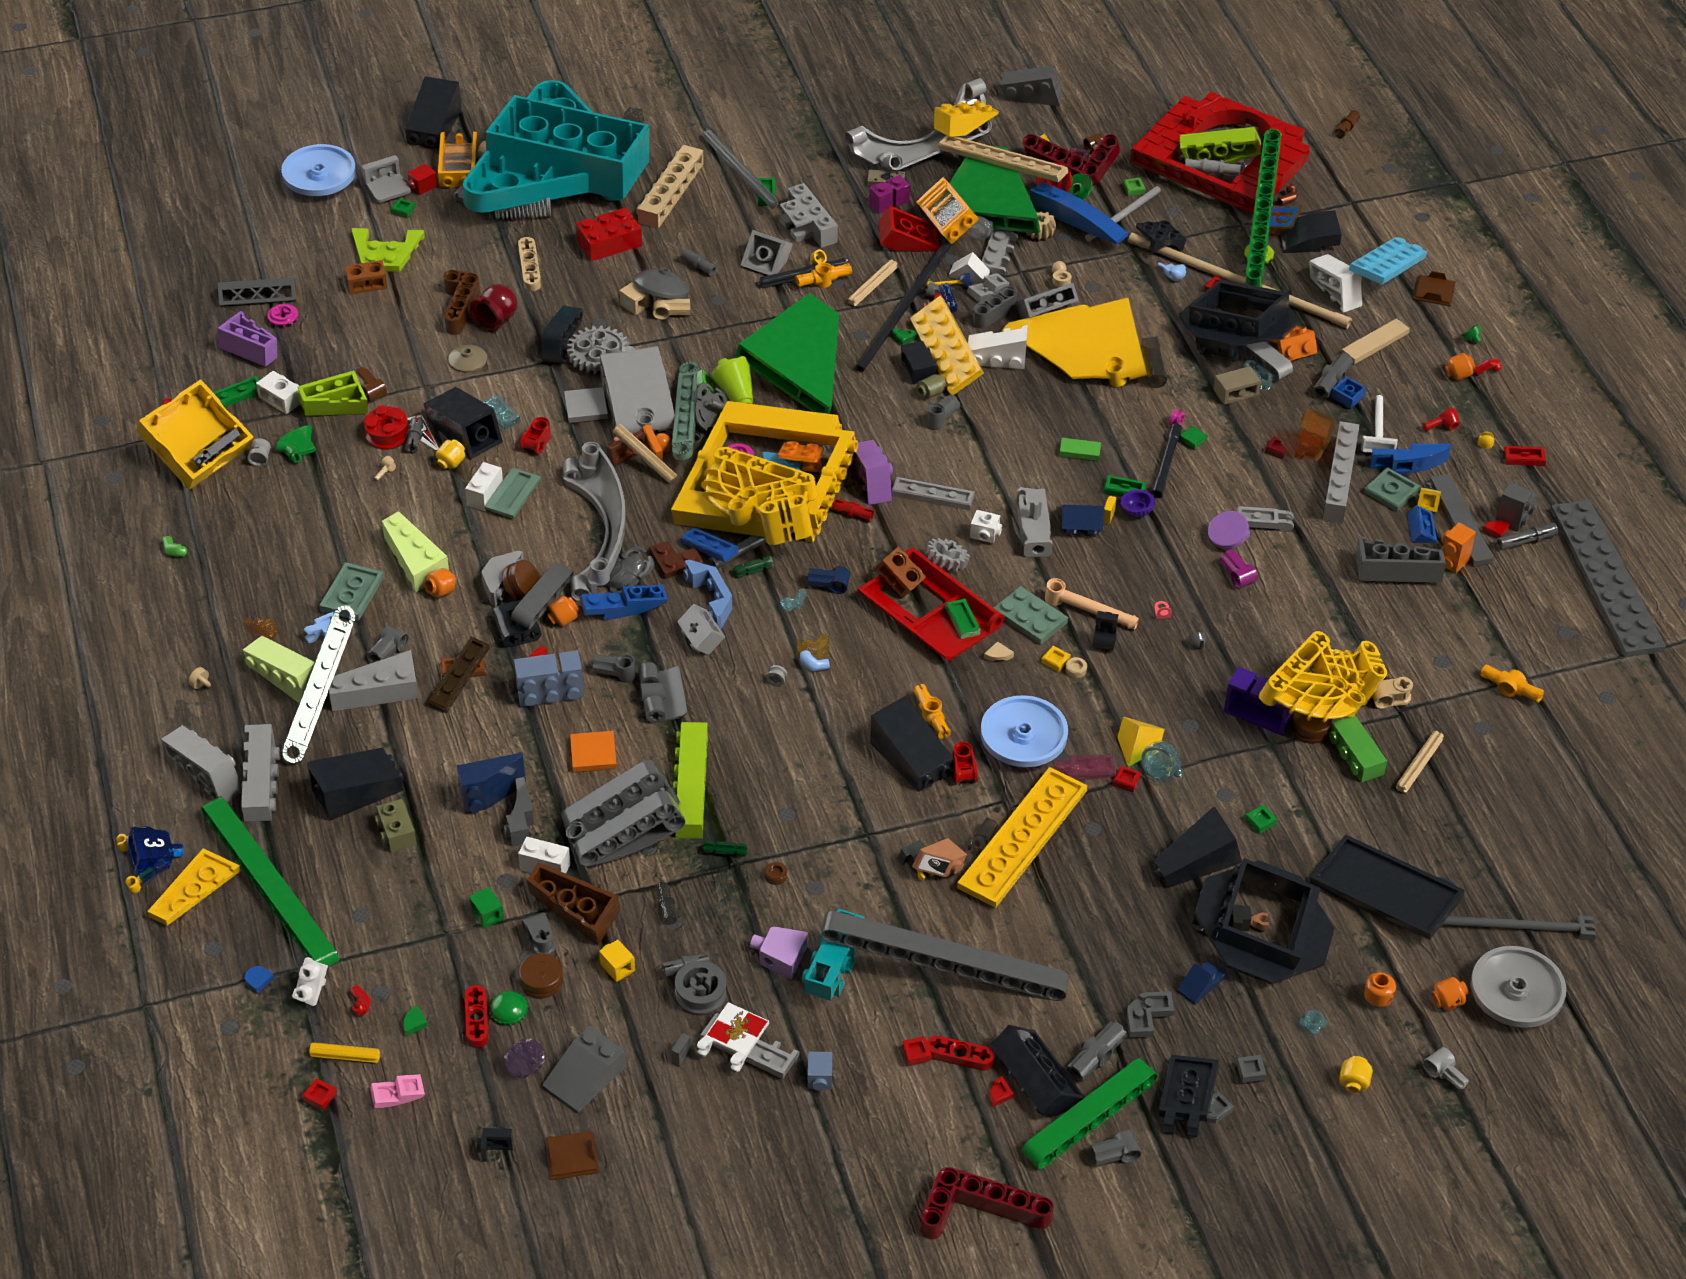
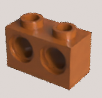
[345,260,388,295]
[875,546,926,599]

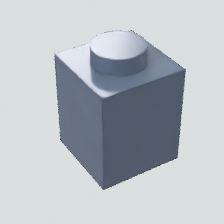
[808,1051,832,1091]

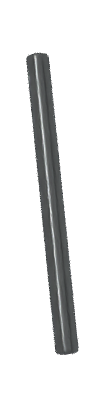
[703,129,779,209]

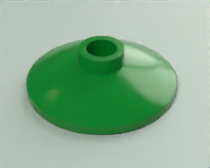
[1068,174,1092,200]

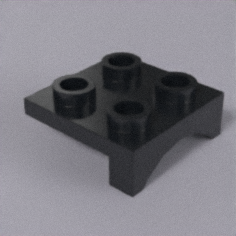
[1136,220,1186,253]

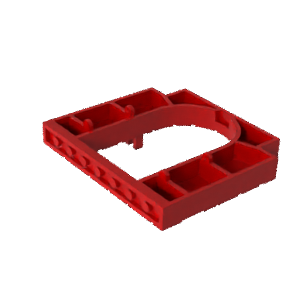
[1130,91,1310,214]

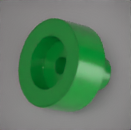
[1462,324,1482,344]

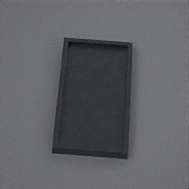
[1310,834,1465,940]

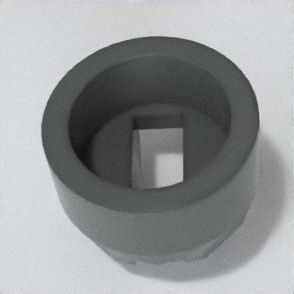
[925,282,940,298]
[1188,632,1206,649]

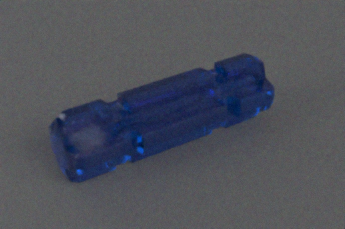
[939,283,957,312]

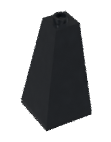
[1154,807,1242,888]

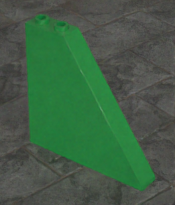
[934,146,1040,234]
[735,293,839,414]

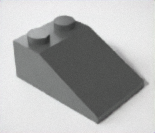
[542,1026,626,1113]

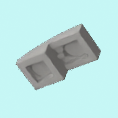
[967,273,1010,302]

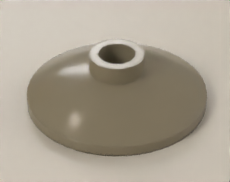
[448,345,487,373]

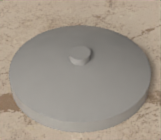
[1471,946,1566,1028]

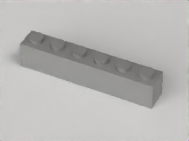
[1323,421,1359,524]

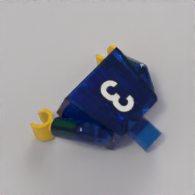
[116,826,184,894]

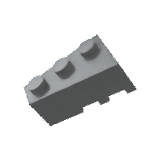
[1001,65,1063,106]

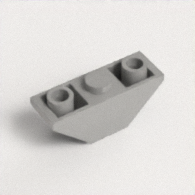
[481,551,524,607]

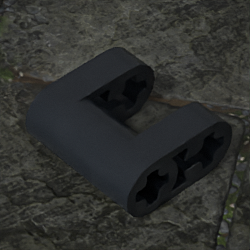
[492,600,542,647]

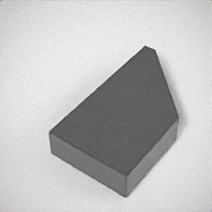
[1200,1091,1234,1123]

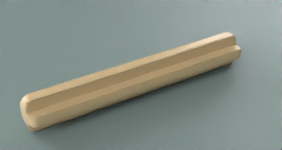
[848,259,897,306]
[613,424,677,483]
[1396,731,1444,793]

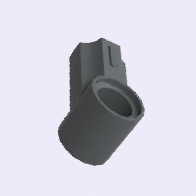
[927,394,960,429]
[368,626,409,663]
[593,654,637,683]
[1089,1130,1142,1166]

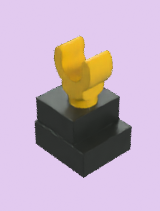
[898,839,933,882]

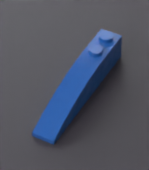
[1030,182,1128,245]

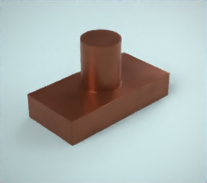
[607,430,648,465]

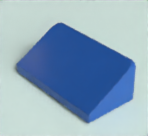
[1407,505,1437,543]

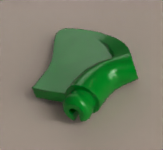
[276,425,316,463]

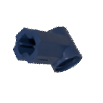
[807,566,850,594]

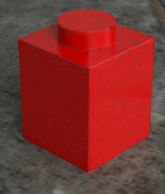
[407,163,438,195]

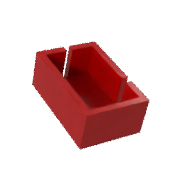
[576,207,642,262]

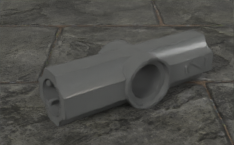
[1313,352,1353,400]
[1067,1021,1127,1082]

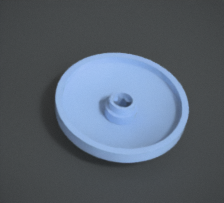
[282,144,356,196]
[981,696,1068,767]

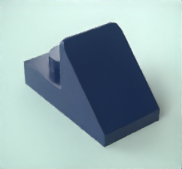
[1177,960,1226,1005]

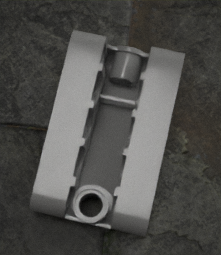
[600,346,675,434]

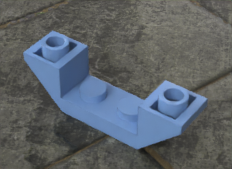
[683,560,732,630]

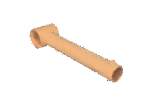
[1045,578,1139,630]

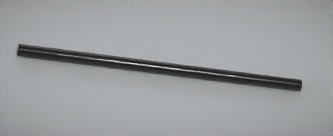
[856,238,953,372]

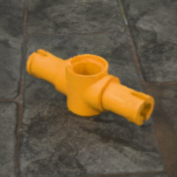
[795,262,852,288]
[1481,664,1544,703]
[913,684,951,739]

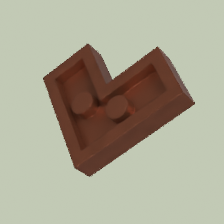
[649,541,703,579]

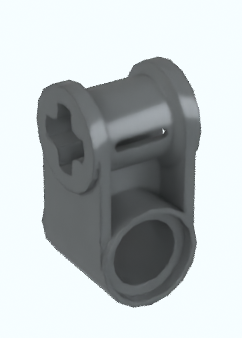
[522,912,555,955]

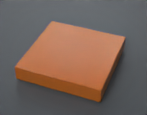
[570,731,617,772]

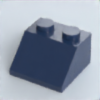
[1061,504,1104,534]

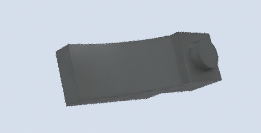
[503,777,534,846]

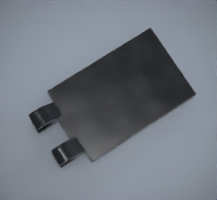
[1159,1054,1219,1137]

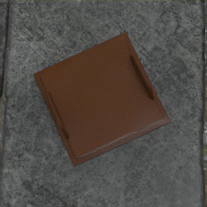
[1413,271,1456,307]
[545,1131,599,1180]

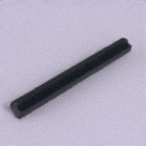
[759,258,848,288]

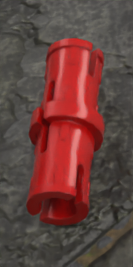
[832,498,875,522]

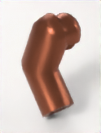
[1277,184,1298,206]

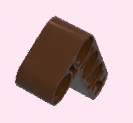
[443,270,480,335]

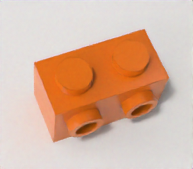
[1440,522,1476,574]

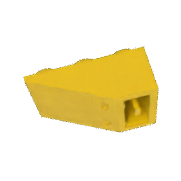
[934,101,999,137]

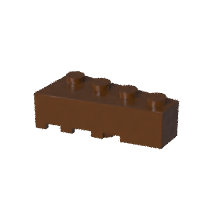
[527,862,620,945]

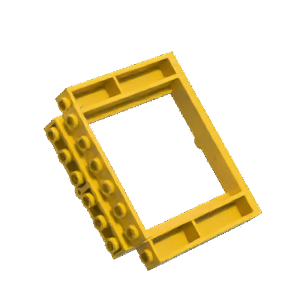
[671,401,858,543]

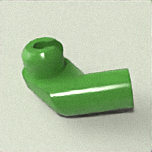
[162,536,187,557]

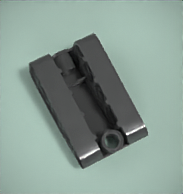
[561,760,686,866]

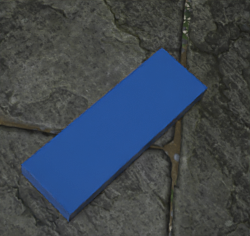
[680,527,739,562]

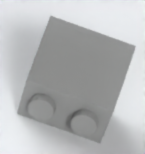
[741,230,793,275]

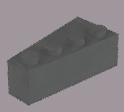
[1355,536,1446,583]

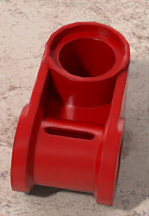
[519,417,551,455]
[953,741,978,784]

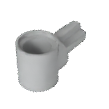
[1423,1047,1469,1090]

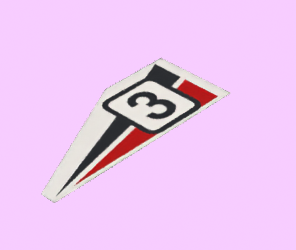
[407,414,439,450]

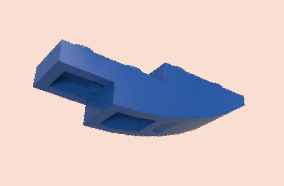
[1369,444,1451,474]
[580,584,668,620]

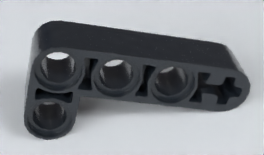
[542,305,583,365]

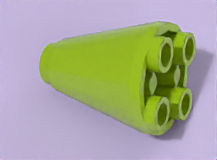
[712,356,753,404]

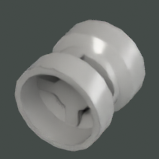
[247,438,271,467]

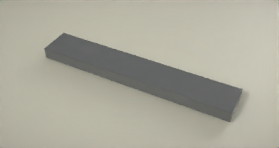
[1430,474,1494,566]

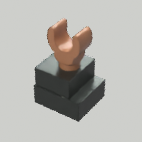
[1230,904,1269,932]

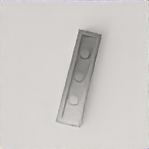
[892,477,975,510]

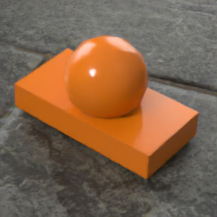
[643,424,672,461]

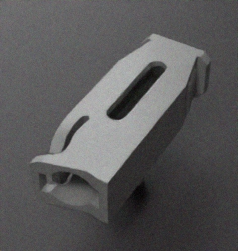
[1016,487,1053,557]

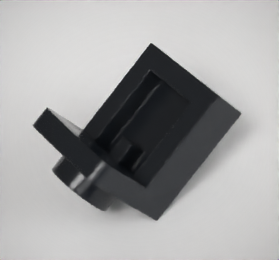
[477,1127,514,1162]

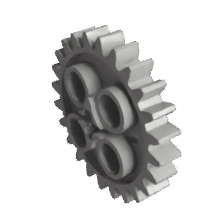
[567,325,629,374]

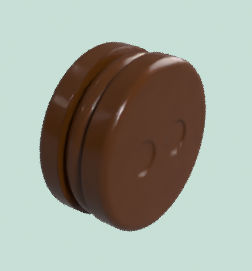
[503,560,540,601]
[1291,711,1333,744]
[519,953,563,999]

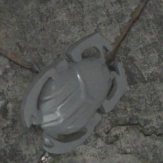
[694,383,728,431]
[600,545,655,593]

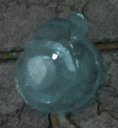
[1141,741,1183,779]

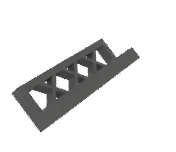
[218,277,297,306]

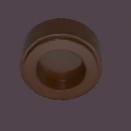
[765,862,787,885]

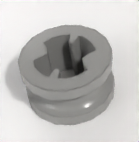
[766,665,787,686]

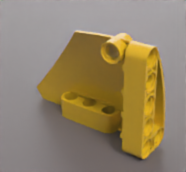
[1002,298,1147,387]

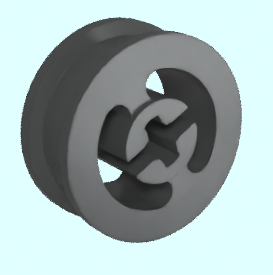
[675,961,726,1015]

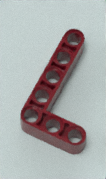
[1022,134,1120,185]
[921,1167,1054,1240]

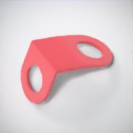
[1154,601,1172,619]

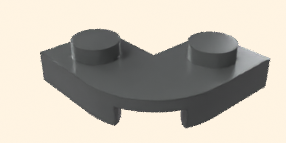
[1127,991,1174,1037]

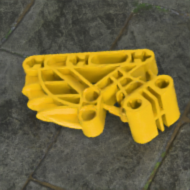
[701,447,817,545]
[1259,631,1387,723]

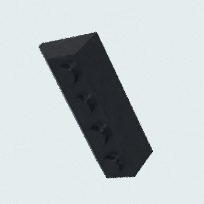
[991,1025,1085,1117]

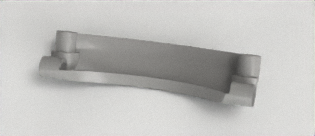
[563,442,626,601]

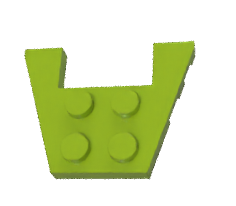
[352,228,425,272]

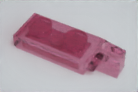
[1054,754,1116,778]

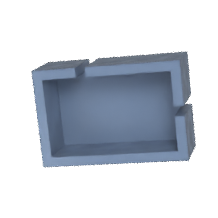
[514,650,584,707]

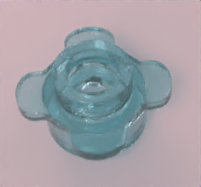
[1299,1010,1328,1035]

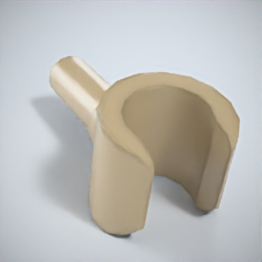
[374,456,396,481]

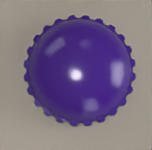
[1121,489,1155,517]

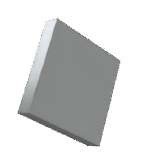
[564,387,608,423]

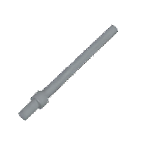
[1085,186,1161,242]

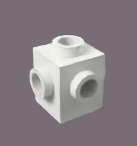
[970,510,1002,543]

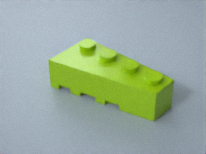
[1180,127,1261,164]

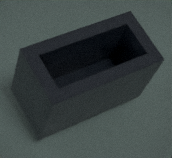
[901,341,938,384]

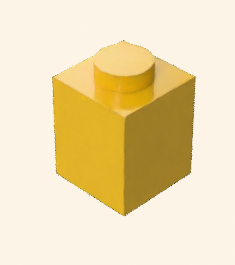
[599,940,635,982]

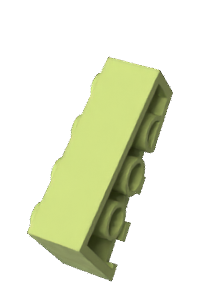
[382,511,449,593]
[243,636,315,703]

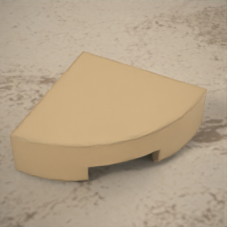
[984,642,1014,662]

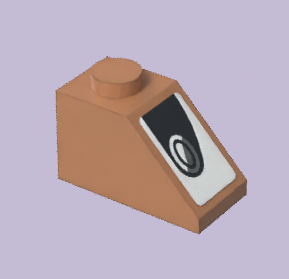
[912,838,967,877]

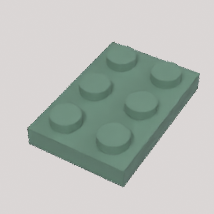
[319,562,384,621]
[994,586,1068,645]

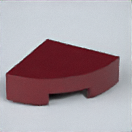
[1265,436,1285,460]

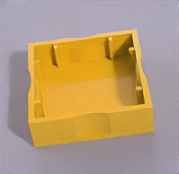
[136,379,254,490]

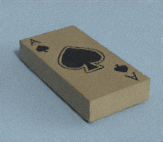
[868,170,905,186]

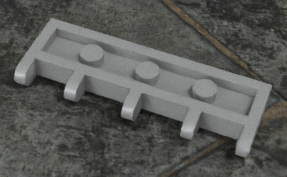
[982,229,1018,275]
[701,1013,799,1079]

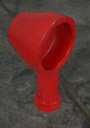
[1423,408,1460,432]

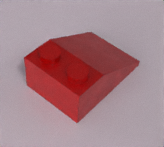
[878,205,939,251]

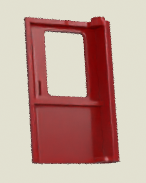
[857,548,1004,661]

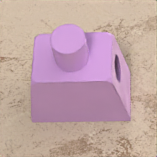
[750,927,808,980]

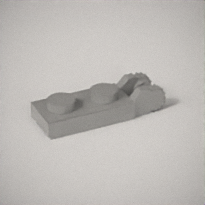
[1237,506,1294,531]

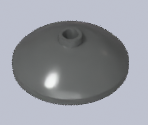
[633,267,689,299]

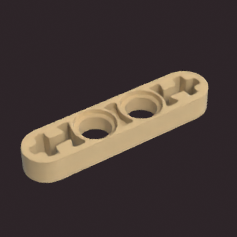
[518,237,541,291]

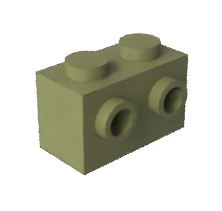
[374,799,417,853]

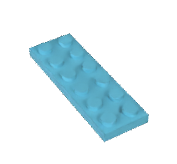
[1349,237,1428,285]

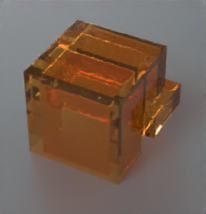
[1294,407,1336,461]

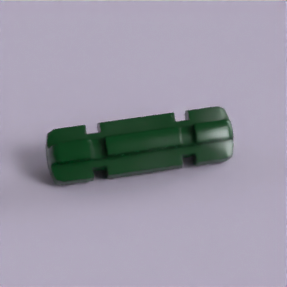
[734,556,774,578]
[703,840,748,856]

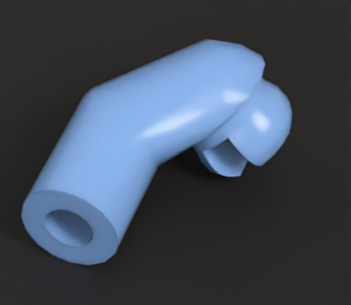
[800,650,830,671]

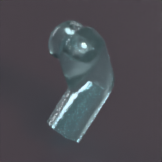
[780,589,807,611]

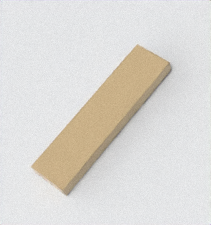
[1341,318,1410,364]

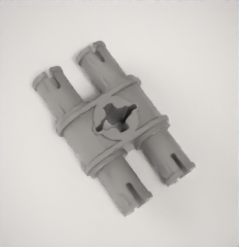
[1185,158,1241,184]

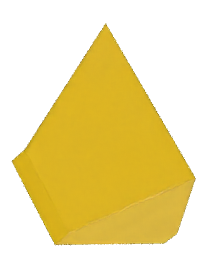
[1117,717,1165,767]

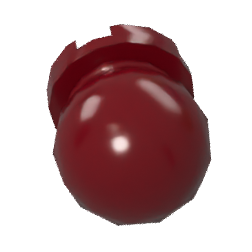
[470,284,517,332]

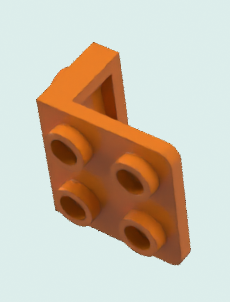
[1271,326,1318,361]
[778,441,823,473]

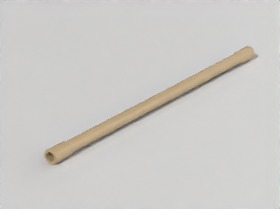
[1128,232,1352,329]

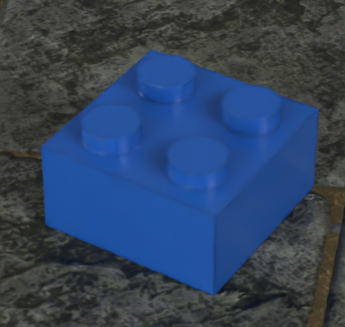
[1331,376,1367,408]

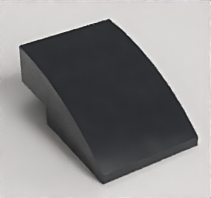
[1278,210,1342,253]

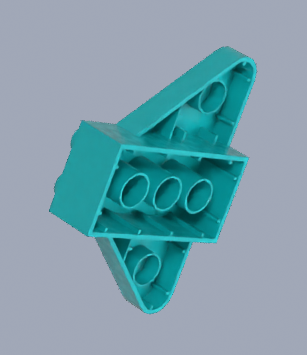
[463,80,649,213]

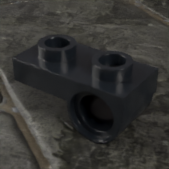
[1092,611,1119,651]

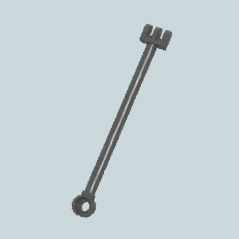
[1441,916,1596,940]

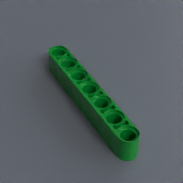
[1021,1058,1158,1170]

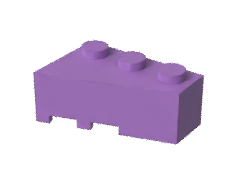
[217,311,277,367]
[853,440,893,505]

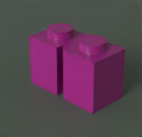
[869,175,910,214]

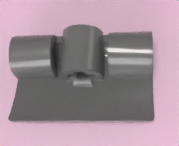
[638,662,687,723]

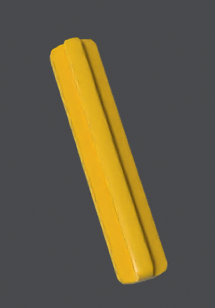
[309,1043,380,1063]

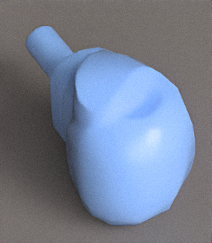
[1157,262,1186,281]

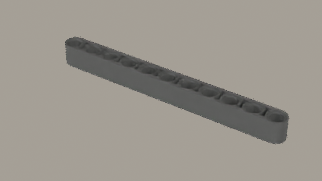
[821,911,1069,1001]

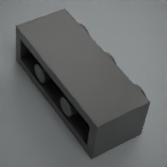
[1015,283,1079,320]

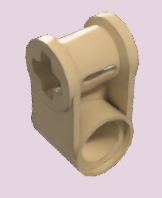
[1372,677,1413,709]

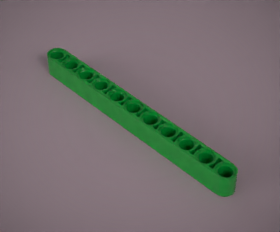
[1245,129,1281,287]
[201,796,339,967]

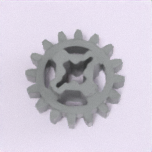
[925,538,970,571]

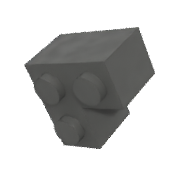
[1496,482,1538,532]

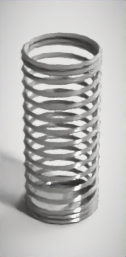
[495,197,551,220]

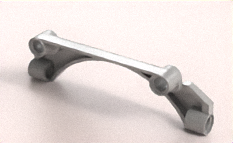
[845,78,992,171]

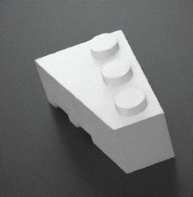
[1309,254,1362,313]
[968,325,1028,369]

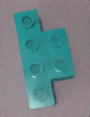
[802,908,864,1001]

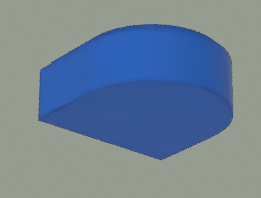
[245,966,274,994]

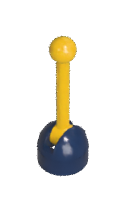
[926,273,971,289]

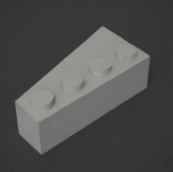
[329,650,418,711]
[242,724,280,822]
[161,725,242,802]

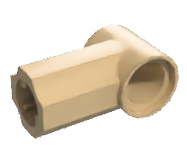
[653,296,690,320]

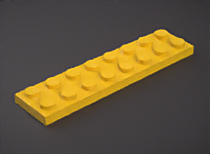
[957,767,1087,908]

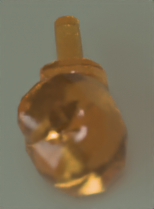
[245,618,278,639]

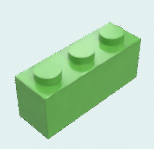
[1329,715,1387,782]

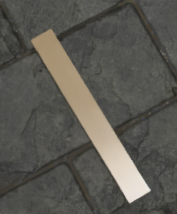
[938,135,1068,182]

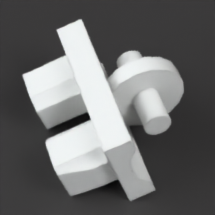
[292,957,328,1006]

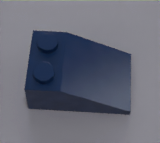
[457,752,526,814]

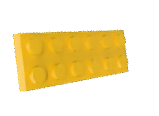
[910,296,984,395]

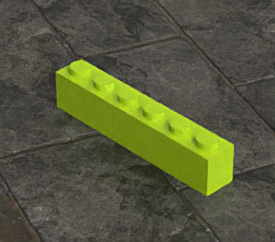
[673,722,708,839]

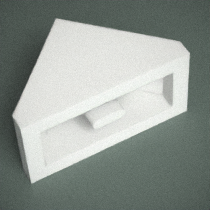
[949,252,990,284]

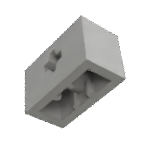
[677,604,725,655]

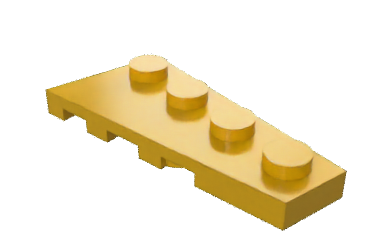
[147,848,241,926]

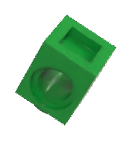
[469,887,504,929]

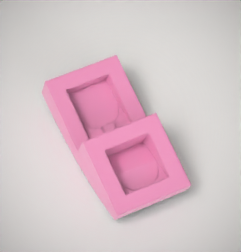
[370,1074,425,1109]

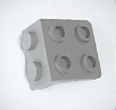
[362,155,411,203]

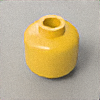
[435,439,465,469]
[1339,1056,1373,1094]

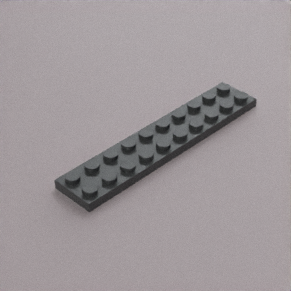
[1550,500,1666,658]

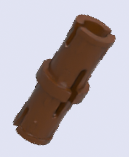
[1335,110,1360,138]

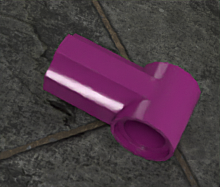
[1220,549,1258,588]

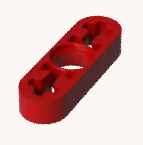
[465,985,489,1048]
[927,1036,994,1071]

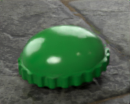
[488,991,529,1026]

